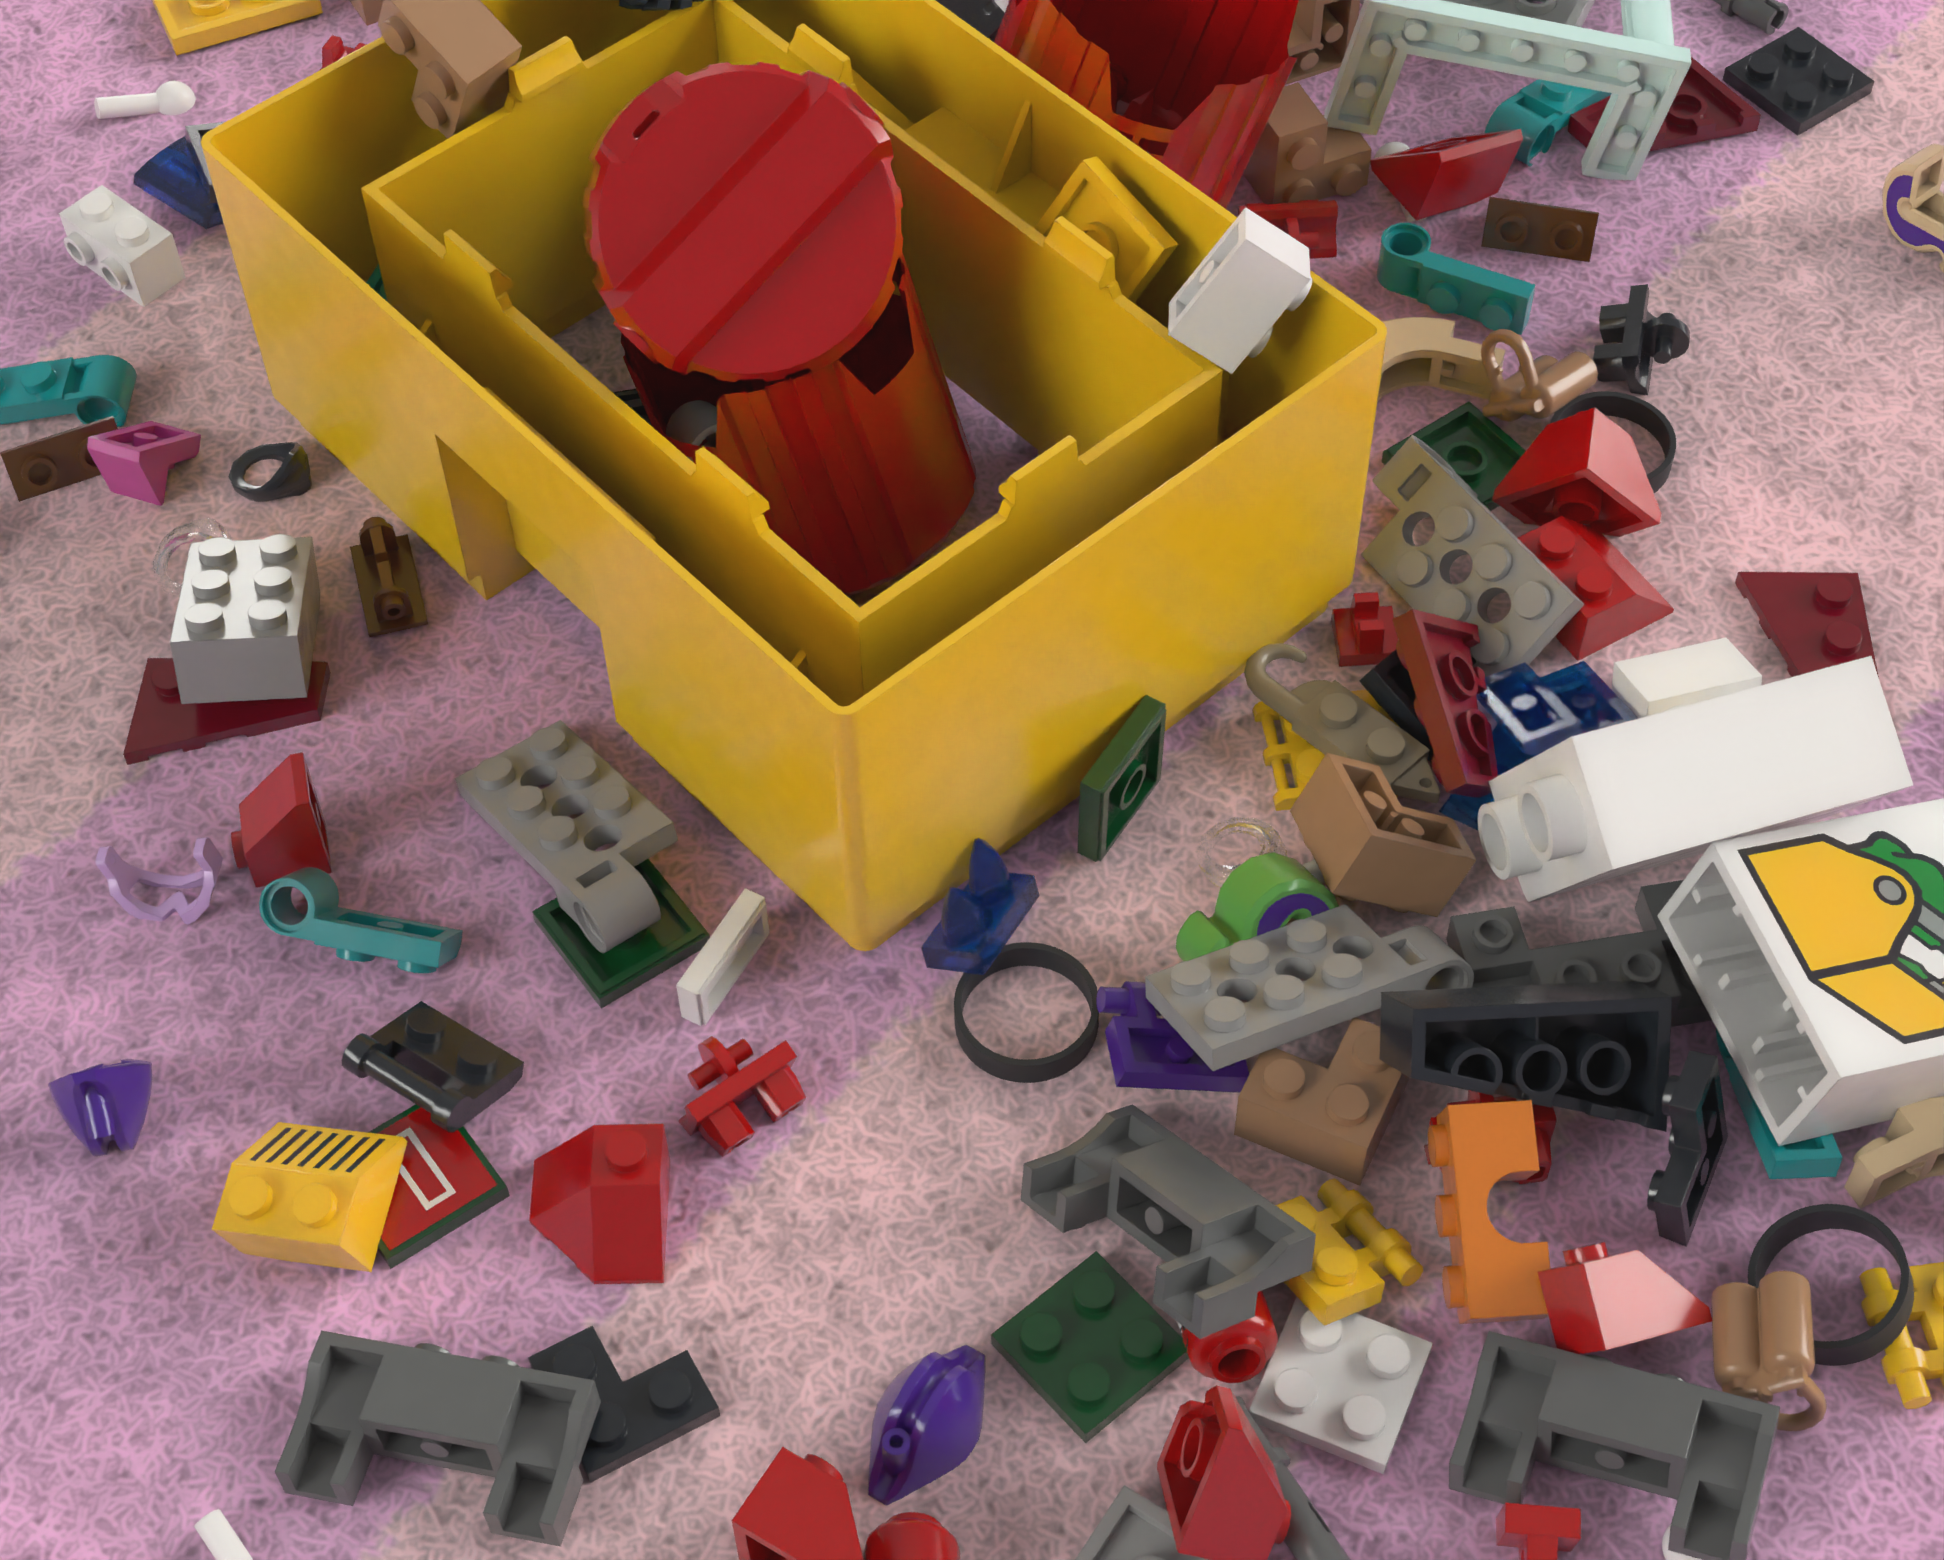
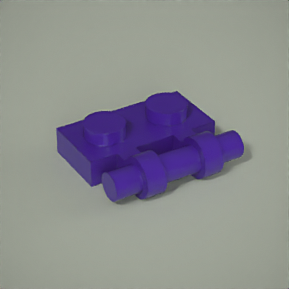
[1096,981,1249,1093]

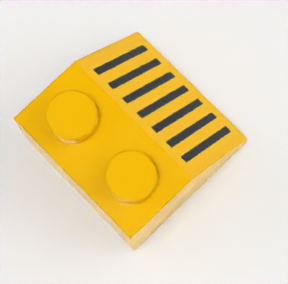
[212,1122,408,1272]

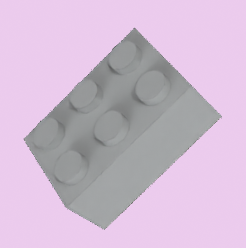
[170,534,320,704]

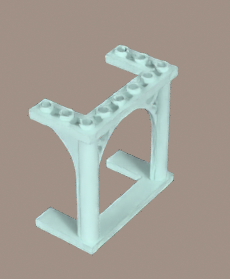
[1324,0,1691,181]

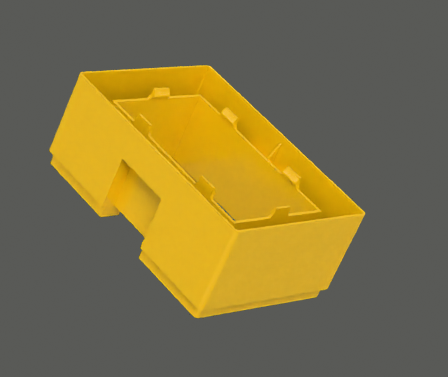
[201,0,1387,951]

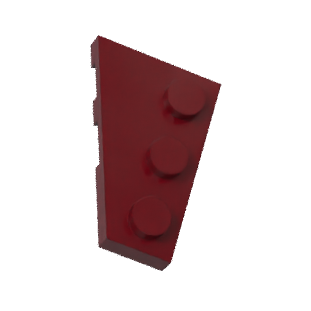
[1567,57,1761,152]
[1735,572,1879,678]
[1392,609,1498,798]
[123,658,331,765]

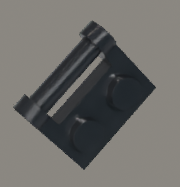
[341,1001,524,1133]

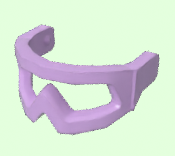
[96,837,223,925]

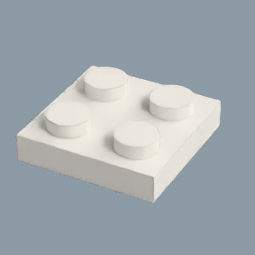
[1249,1297,1433,1474]

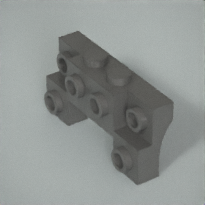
[1446,880,1712,1027]
[1021,1104,1316,1339]
[275,1330,601,1547]
[1449,1331,1780,1560]

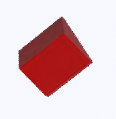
[1370,129,1523,220]

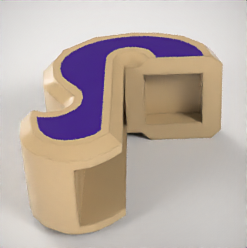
[1882,143,1944,273]

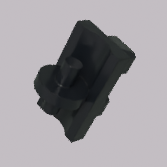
[1593,284,1690,396]

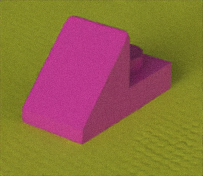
[87,421,201,506]

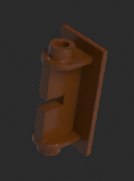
[1481,197,1599,262]
[0,416,118,502]
[350,517,428,638]

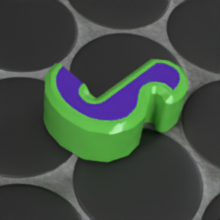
[1176,852,1339,961]

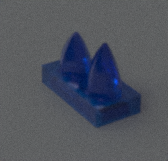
[921,838,1040,975]

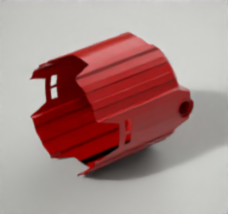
[994,0,1299,209]
[582,62,904,382]
[620,252,976,596]

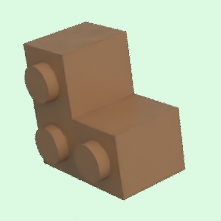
[378,0,522,139]
[1286,0,1360,85]
[1244,82,1372,204]
[1290,753,1477,917]
[1234,1017,1410,1186]

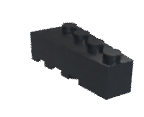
[1380,980,1672,1132]

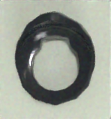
[228,442,312,502]

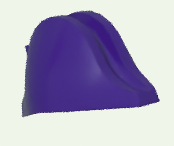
[48,1059,152,1157]
[868,1345,986,1506]

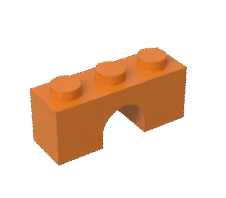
[1428,1100,1551,1324]

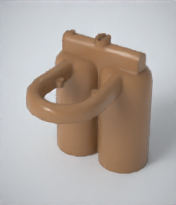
[1481,329,1598,422]
[1711,1270,1827,1431]

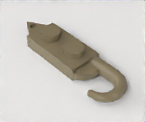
[1244,643,1440,803]

